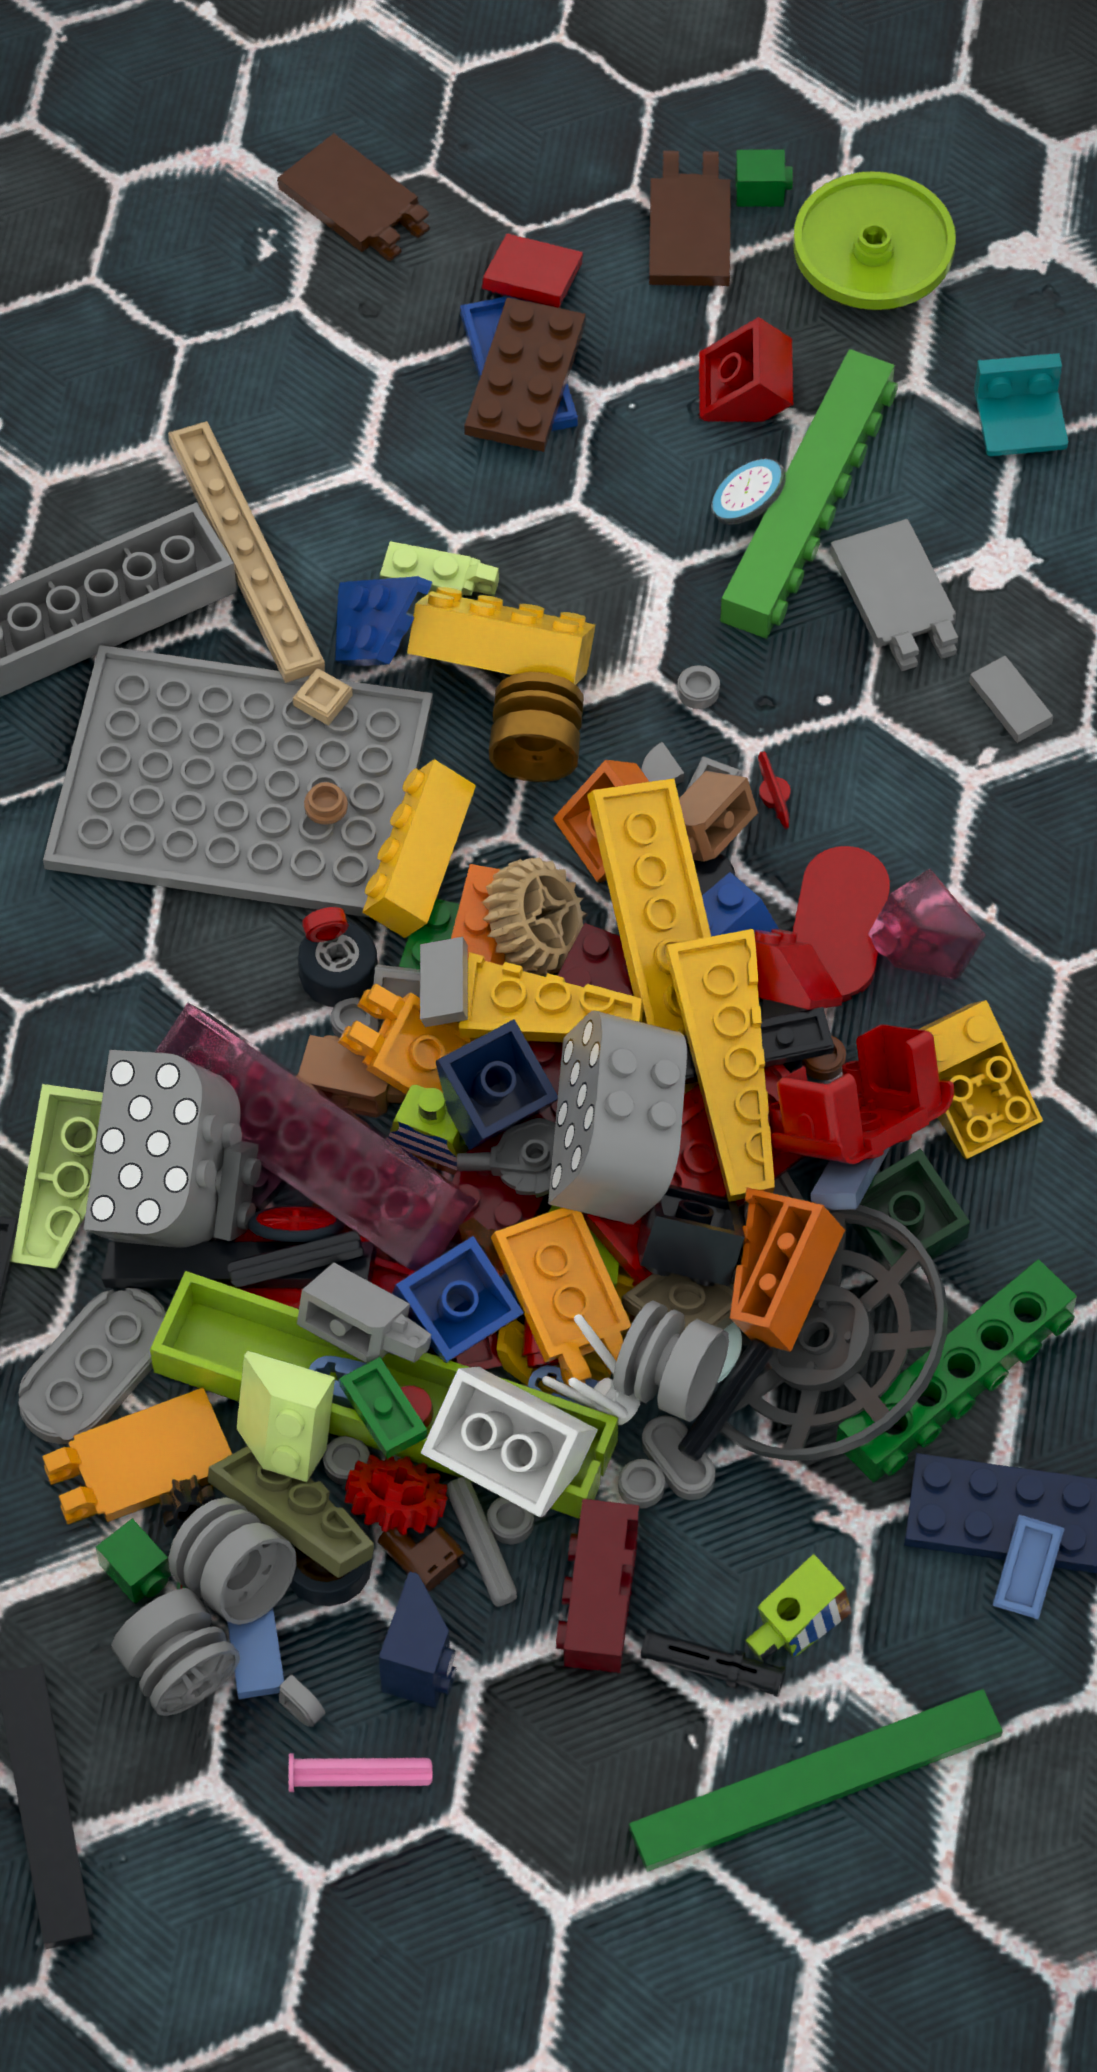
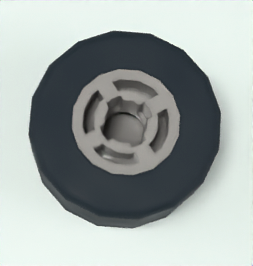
[298,921,378,1007]

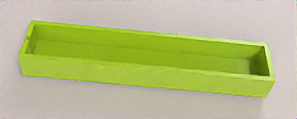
[150,1271,618,1519]

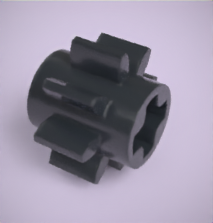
[159,1475,216,1529]

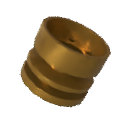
[489,672,584,782]

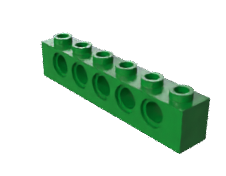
[836,1259,1077,1483]

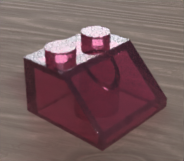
[868,869,986,979]

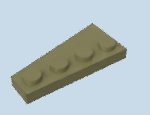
[207,1446,374,1578]

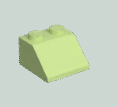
[236,1351,335,1482]

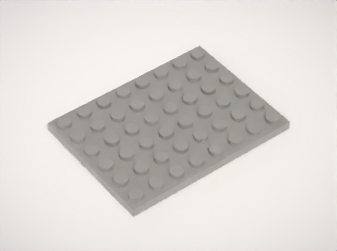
[43,645,433,918]

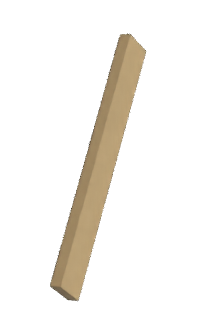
[169,421,325,683]

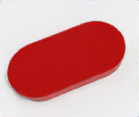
[793,846,890,1002]

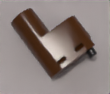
[378,1527,468,1592]

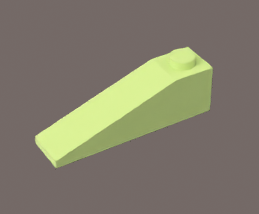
[11,1084,103,1269]

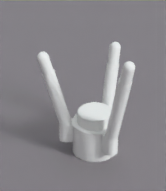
[542,1314,640,1425]

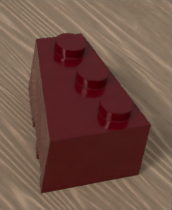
[556,1499,639,1673]

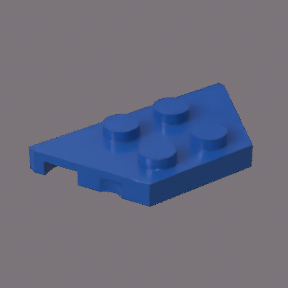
[335,576,432,666]

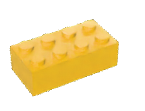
[407,587,596,685]

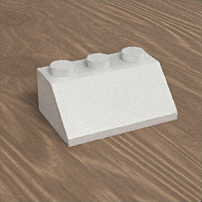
[421,1367,598,1517]

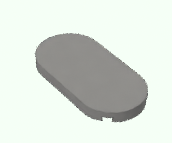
[18,1288,166,1444]

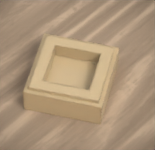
[293,668,353,726]

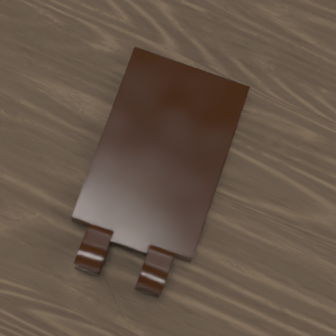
[277,133,430,261]
[649,150,730,286]

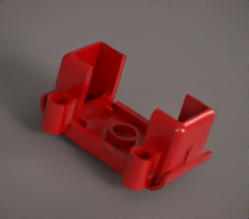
[768,1024,954,1164]

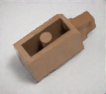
[679,771,758,862]
[296,1035,406,1118]

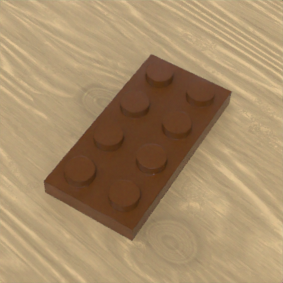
[464,297,586,452]

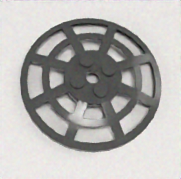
[701,1204,948,1461]

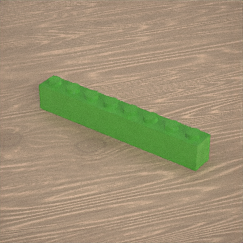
[720,349,898,639]

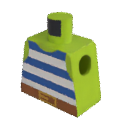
[388,1085,468,1176]
[745,1554,852,1662]

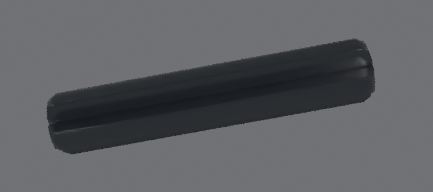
[228,1230,363,1288]
[678,1338,773,1461]

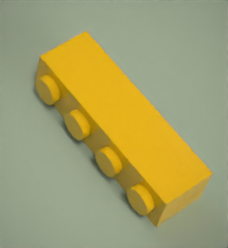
[362,759,476,938]

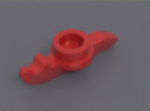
[758,751,791,829]

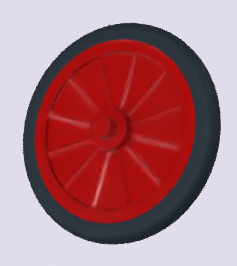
[248,1205,345,1242]

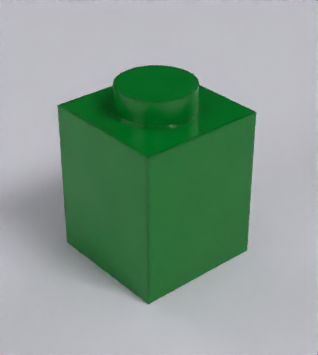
[735,150,793,207]
[95,1518,171,1604]

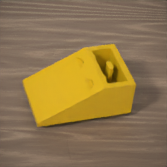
[918,1000,1043,1159]

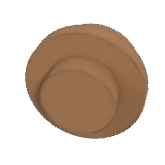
[304,782,348,825]

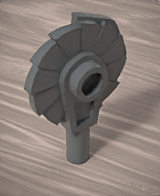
[457,1118,555,1198]

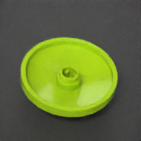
[793,172,956,310]

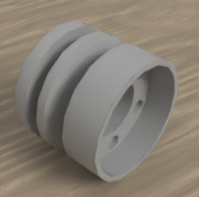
[613,1300,729,1422]
[168,1497,296,1625]
[111,1588,240,1716]

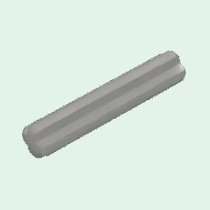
[447,1477,517,1607]

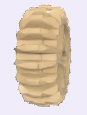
[482,857,588,976]

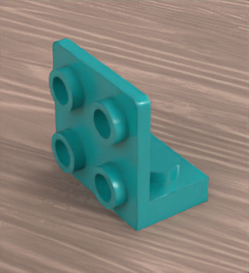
[974,353,1068,456]

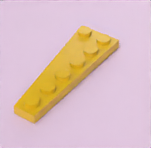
[665,929,775,1202]

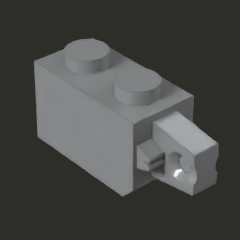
[297,1263,432,1362]

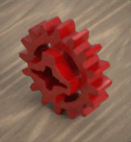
[344,1455,448,1535]

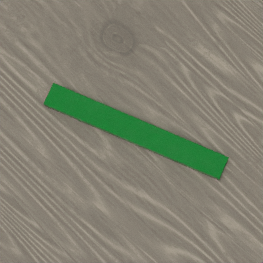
[629,1689,1003,1872]

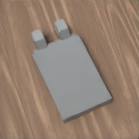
[830,519,958,671]

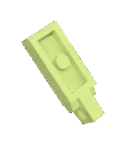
[380,541,499,597]

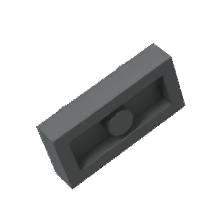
[214,1141,261,1241]

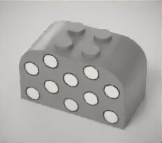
[548,1011,687,1225]
[83,1050,242,1248]

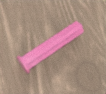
[289,1753,432,1792]

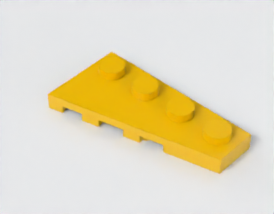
[459,952,643,1042]

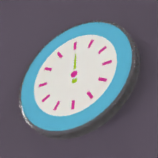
[711,458,786,524]

